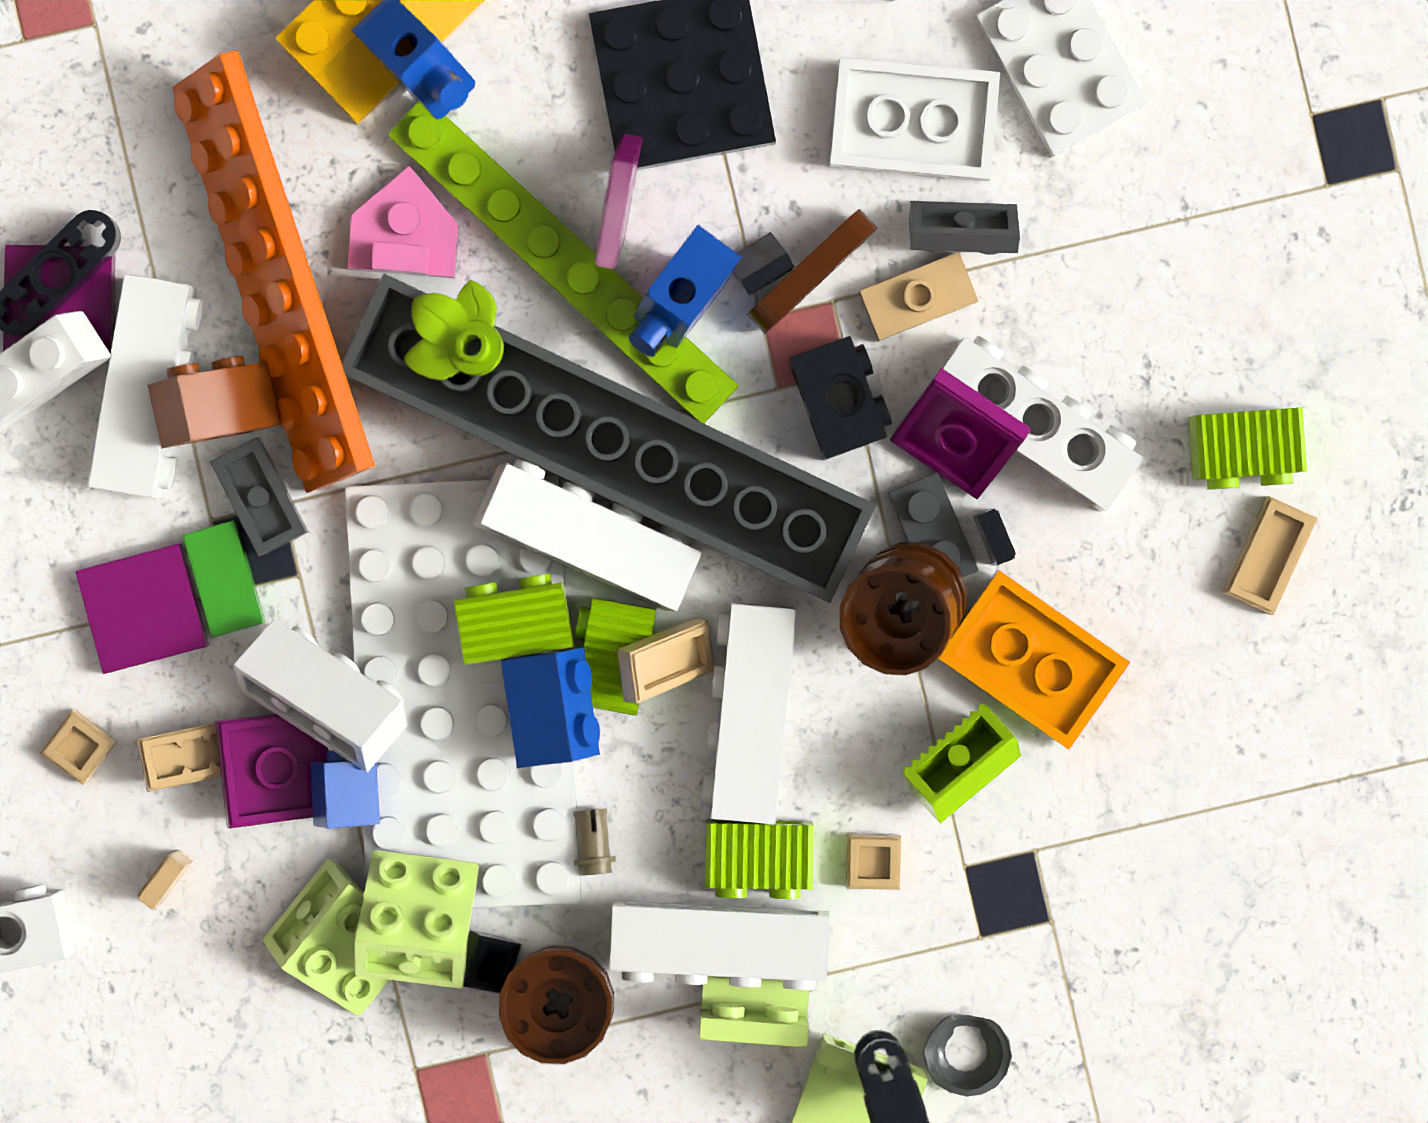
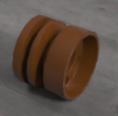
[839,542,967,676]
[499,946,614,1065]

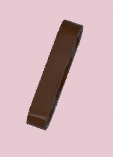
[747,209,878,334]

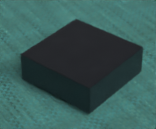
[733,232,795,295]
[973,509,1016,566]
[463,930,522,994]

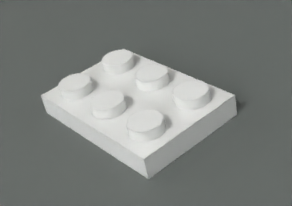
[974,0,1147,157]
[829,57,1000,182]

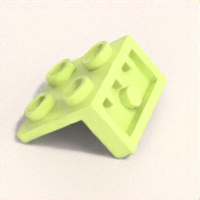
[355,850,479,989]
[262,857,389,1015]
[699,976,810,1048]
[791,1033,928,1123]

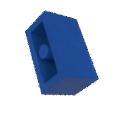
[501,647,600,768]

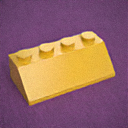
[275,0,485,125]

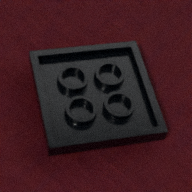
[589,0,776,170]

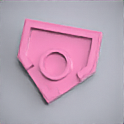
[347,166,460,278]

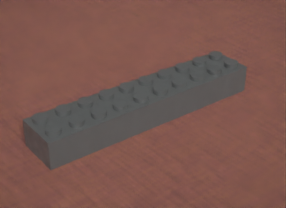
[342,273,876,603]

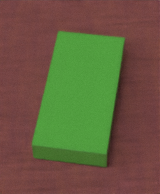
[182,520,266,638]

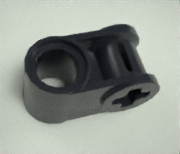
[854,1030,929,1123]

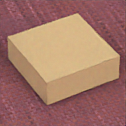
[40,709,118,785]
[846,834,901,890]
[137,850,193,910]

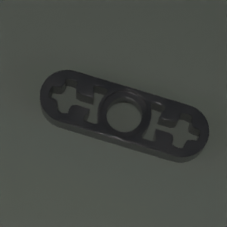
[0,210,121,337]

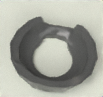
[923,1015,1012,1097]

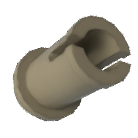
[573,808,616,876]

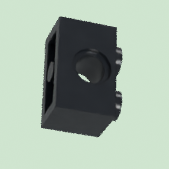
[788,336,892,461]

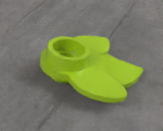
[404,280,503,381]

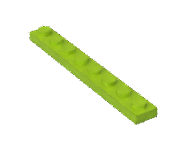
[388,102,739,424]

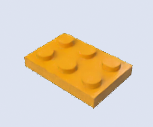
[938,570,1130,750]

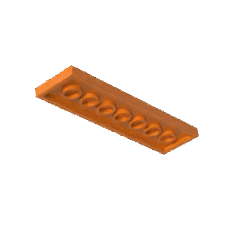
[172,51,375,493]

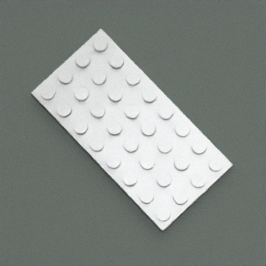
[345,476,582,909]

